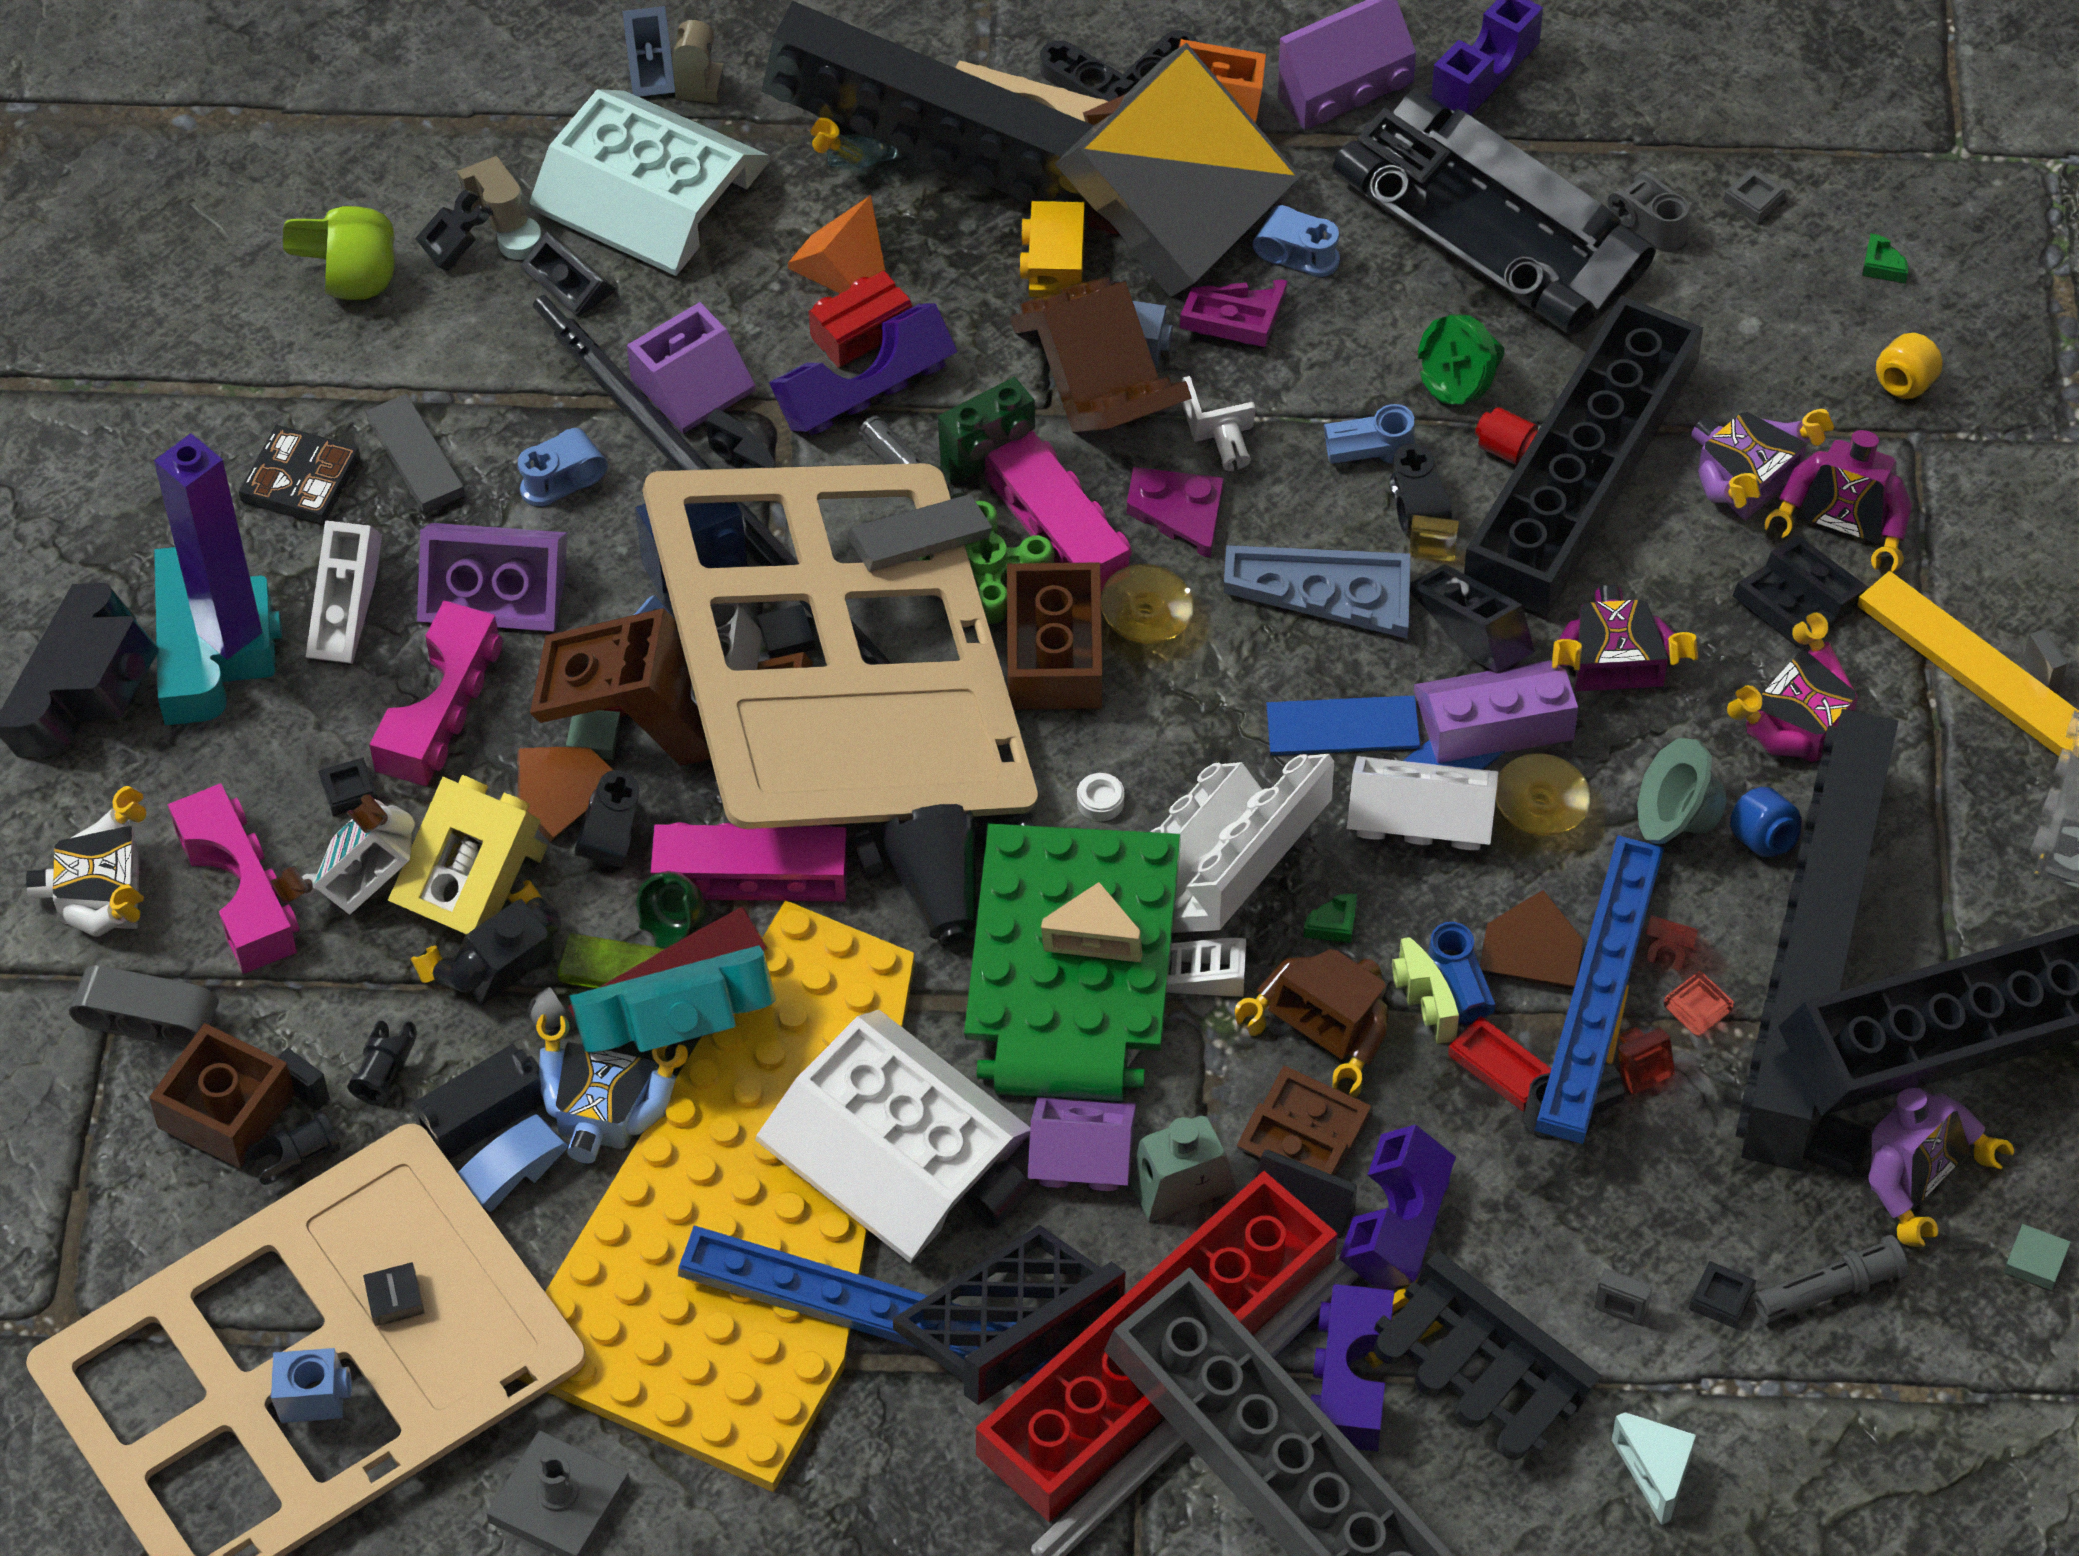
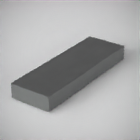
[366,394,465,513]
[848,494,992,572]

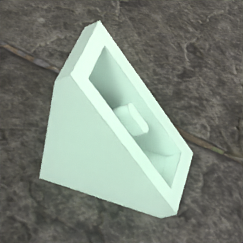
[1612,1412,1696,1525]

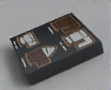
[239,424,360,525]

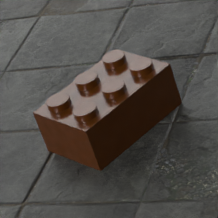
[1007,562,1102,710]

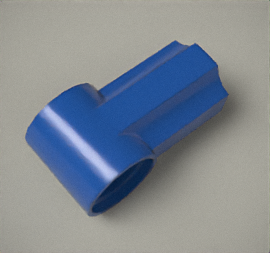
[1428,922,1496,1026]

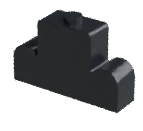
[0,583,159,757]

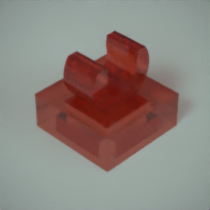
[1646,915,1701,970]
[1618,1027,1675,1094]

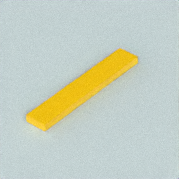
[1857,571,2079,768]

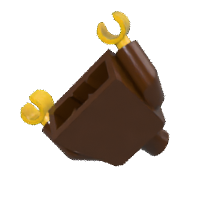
[1235,949,1388,1098]

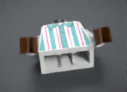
[270,794,415,915]

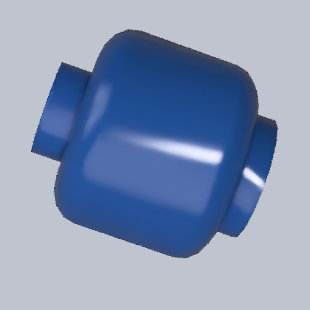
[1730,787,1802,858]

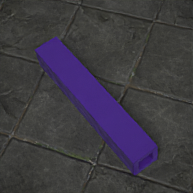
[154,433,263,660]

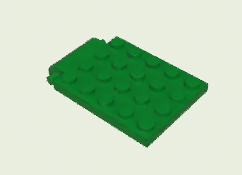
[964,824,1181,1102]

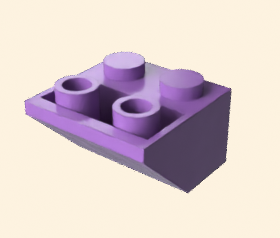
[627,302,756,434]

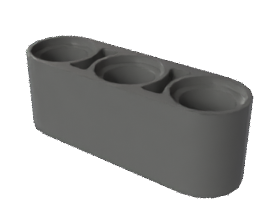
[69,965,219,1048]

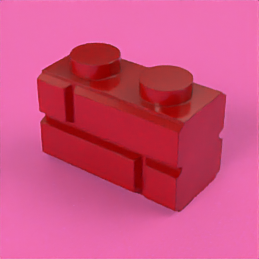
[808,270,912,368]

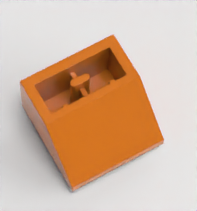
[1179,39,1266,123]

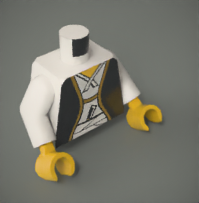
[26,786,147,937]

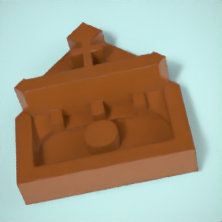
[517,747,613,843]

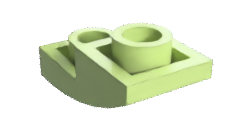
[1392,938,1459,1044]

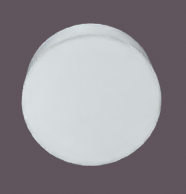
[1077,773,1124,821]

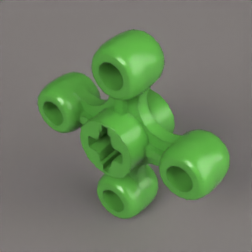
[918,501,1055,624]

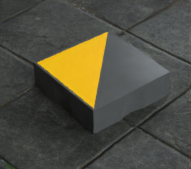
[1055,43,1300,297]

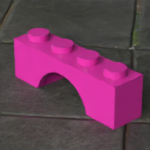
[369,601,503,787]
[167,783,300,974]

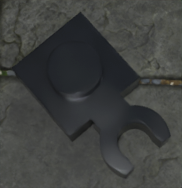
[415,190,491,271]

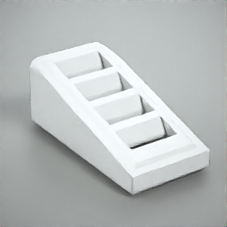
[1167,938,1246,997]

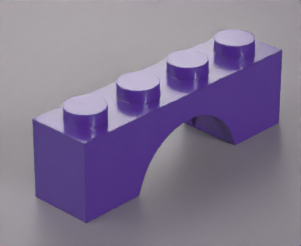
[769,303,958,435]

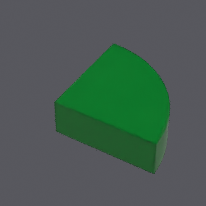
[1862,233,1908,284]
[1303,893,1357,943]

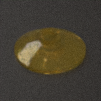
[1101,564,1193,644]
[1495,754,1590,836]

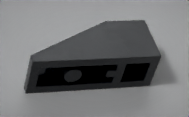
[1409,564,1535,673]

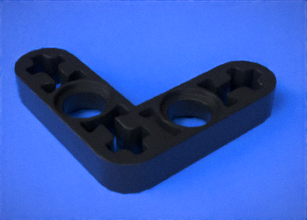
[1040,30,1198,101]

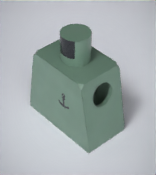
[1129,1116,1236,1222]

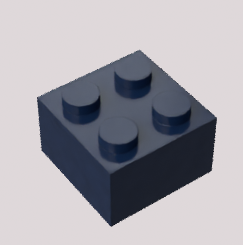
[635,502,748,594]

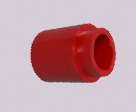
[1475,407,1538,466]

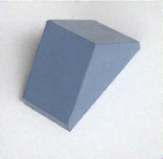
[622,6,675,97]

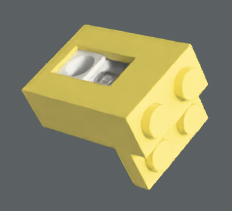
[388,775,548,935]

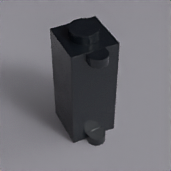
[412,1044,544,1160]

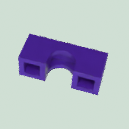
[1432,0,1543,115]
[1339,1124,1456,1290]
[1311,1284,1394,1452]

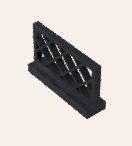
[893,1225,1126,1405]

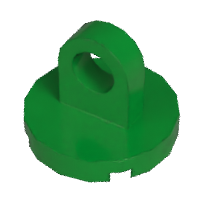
[1418,314,1505,404]

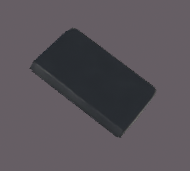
[520,231,617,317]
[1256,1150,1357,1238]

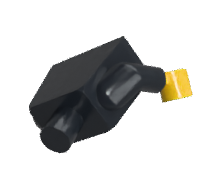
[411,880,562,1006]

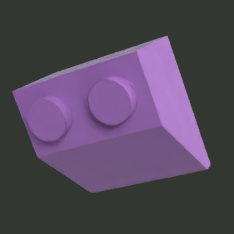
[1028,1097,1136,1191]

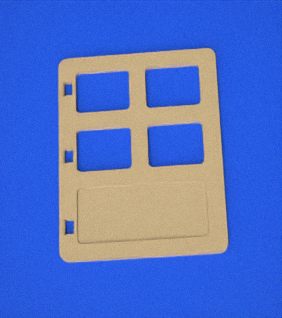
[643,463,1038,829]
[26,1124,586,1556]

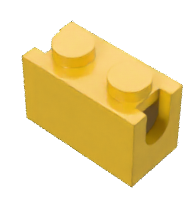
[1020,201,1085,297]

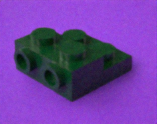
[938,376,1036,484]

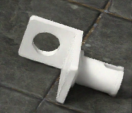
[1181,376,1256,471]

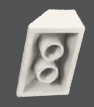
[1347,756,1498,850]

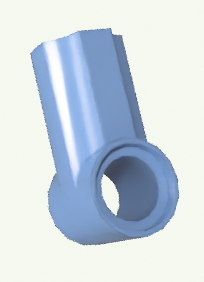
[1324,404,1415,464]

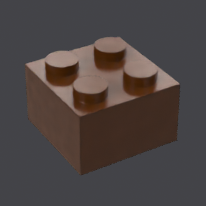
[149,1023,295,1169]

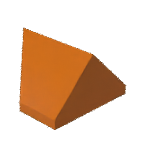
[788,195,885,294]

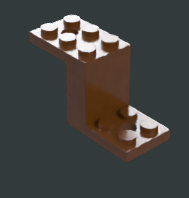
[1009,277,1192,432]
[530,608,813,766]

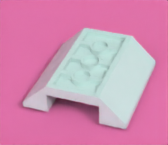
[529,89,770,276]

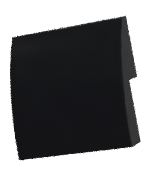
[1732,535,1869,649]

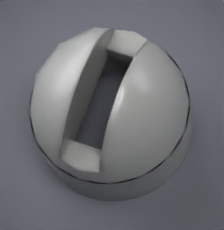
[528,986,570,1030]

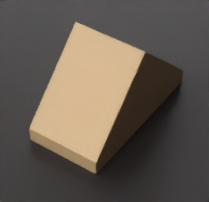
[1041,882,1142,962]

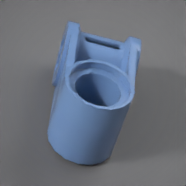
[1252,205,1340,277]
[517,428,608,506]

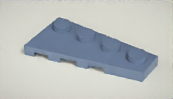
[1224,545,1411,639]

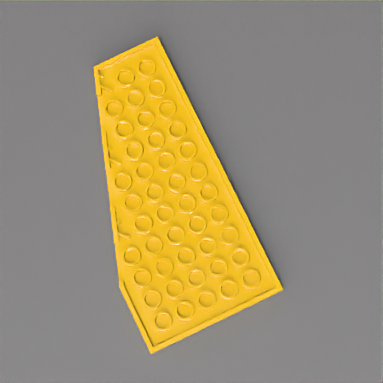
[517,900,915,1492]

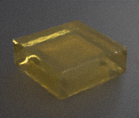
[1409,515,1459,562]

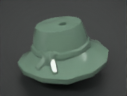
[1637,738,1727,844]

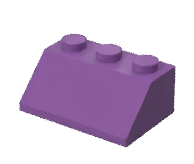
[1278,0,1416,130]
[417,523,567,631]
[1414,660,1578,763]

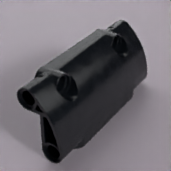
[1332,88,1656,335]

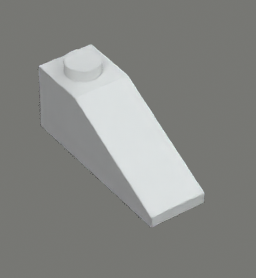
[306,520,382,664]

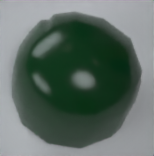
[635,871,706,949]

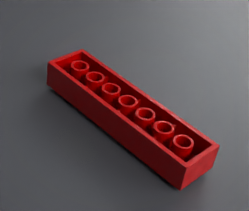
[975,1171,1338,1522]

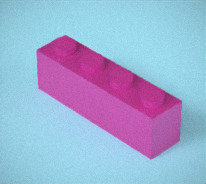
[985,430,1132,592]
[651,822,848,902]

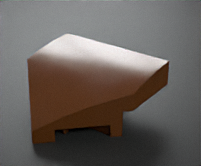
[1480,890,1583,990]

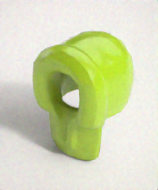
[283,206,395,300]

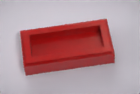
[1448,1016,1551,1112]

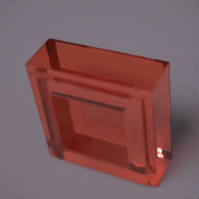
[1663,971,1734,1037]

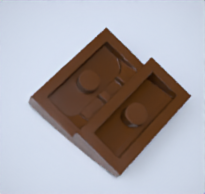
[1236,1065,1373,1176]

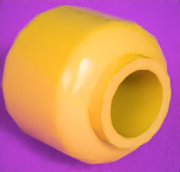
[1876,333,1943,399]

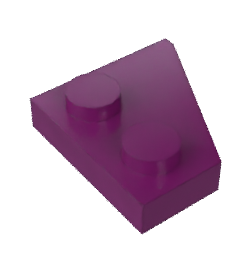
[1179,279,1288,347]
[1127,467,1224,558]

